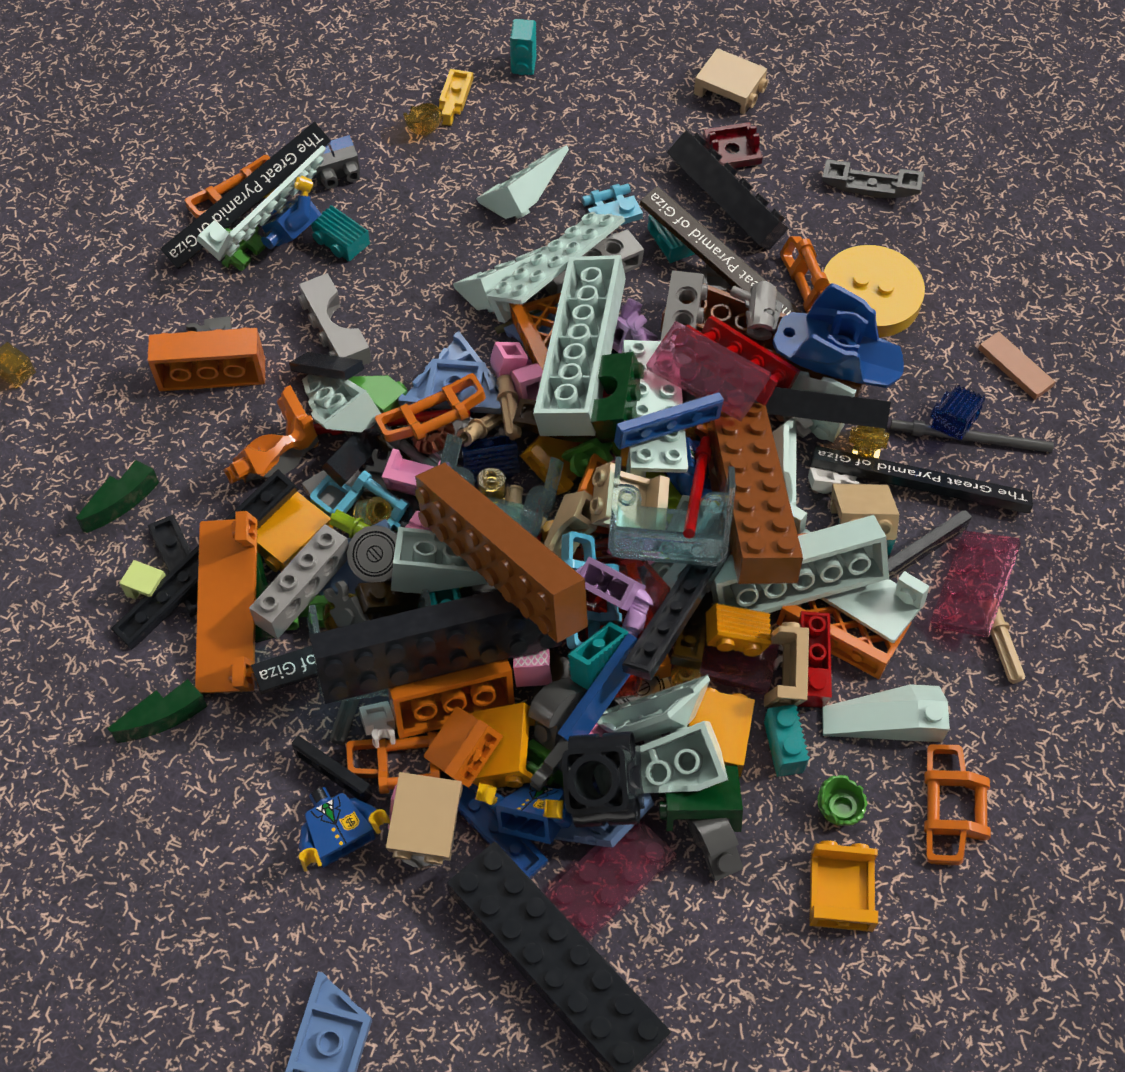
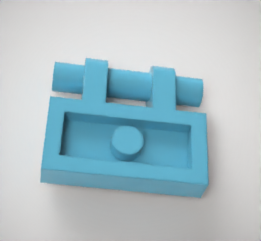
[582,183,643,225]

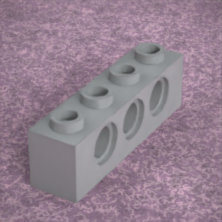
[544,229,644,296]
[660,270,708,376]
[249,524,349,639]

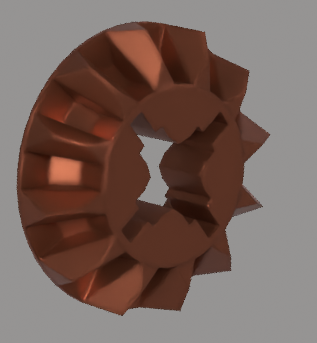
[412,417,455,454]

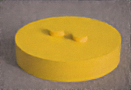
[824,245,925,338]

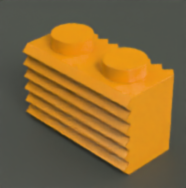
[706,603,772,656]

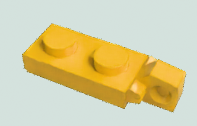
[439,69,474,126]

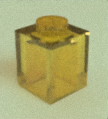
[0,342,36,389]

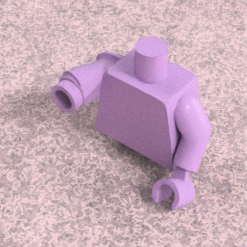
[612,298,660,353]
[575,557,653,638]

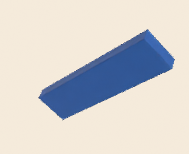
[614,392,724,449]
[558,633,638,741]
[458,783,548,879]

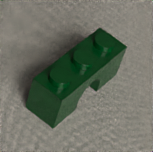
[591,352,644,439]

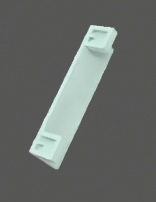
[196,145,326,261]
[487,212,625,323]
[622,340,688,478]
[790,503,930,643]

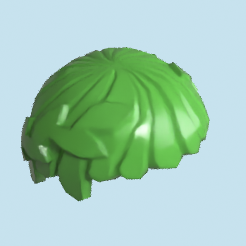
[817,775,868,826]

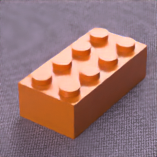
[148,327,265,391]
[388,659,515,739]

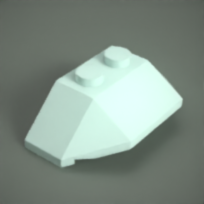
[772,418,797,506]
[597,675,710,744]

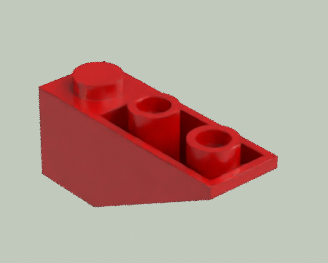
[798,611,832,708]

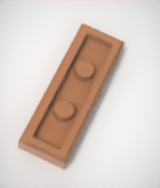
[978,331,1055,400]

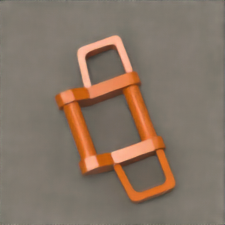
[185,155,272,219]
[780,236,830,314]
[375,373,486,442]
[346,731,443,794]
[924,744,991,865]

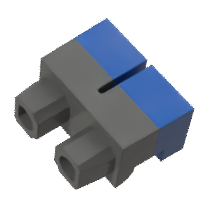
[315,135,360,189]

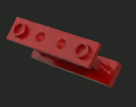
[674,316,801,405]

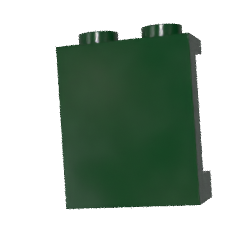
[658,765,743,832]

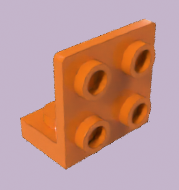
[424,707,503,788]

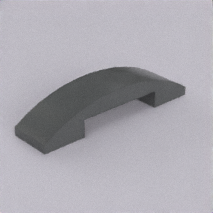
[822,159,924,198]

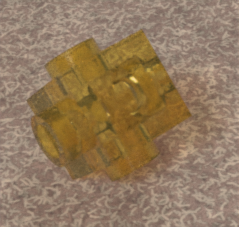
[849,425,890,459]

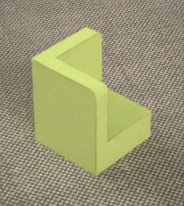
[119,560,166,600]

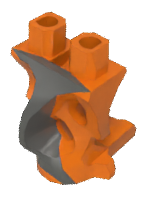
[224,385,318,484]

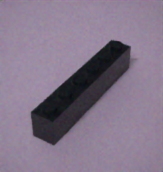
[667,130,789,250]

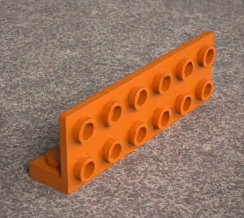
[195,511,257,694]

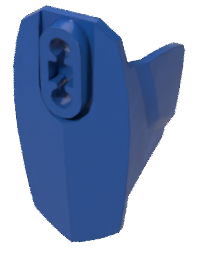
[773,283,904,388]

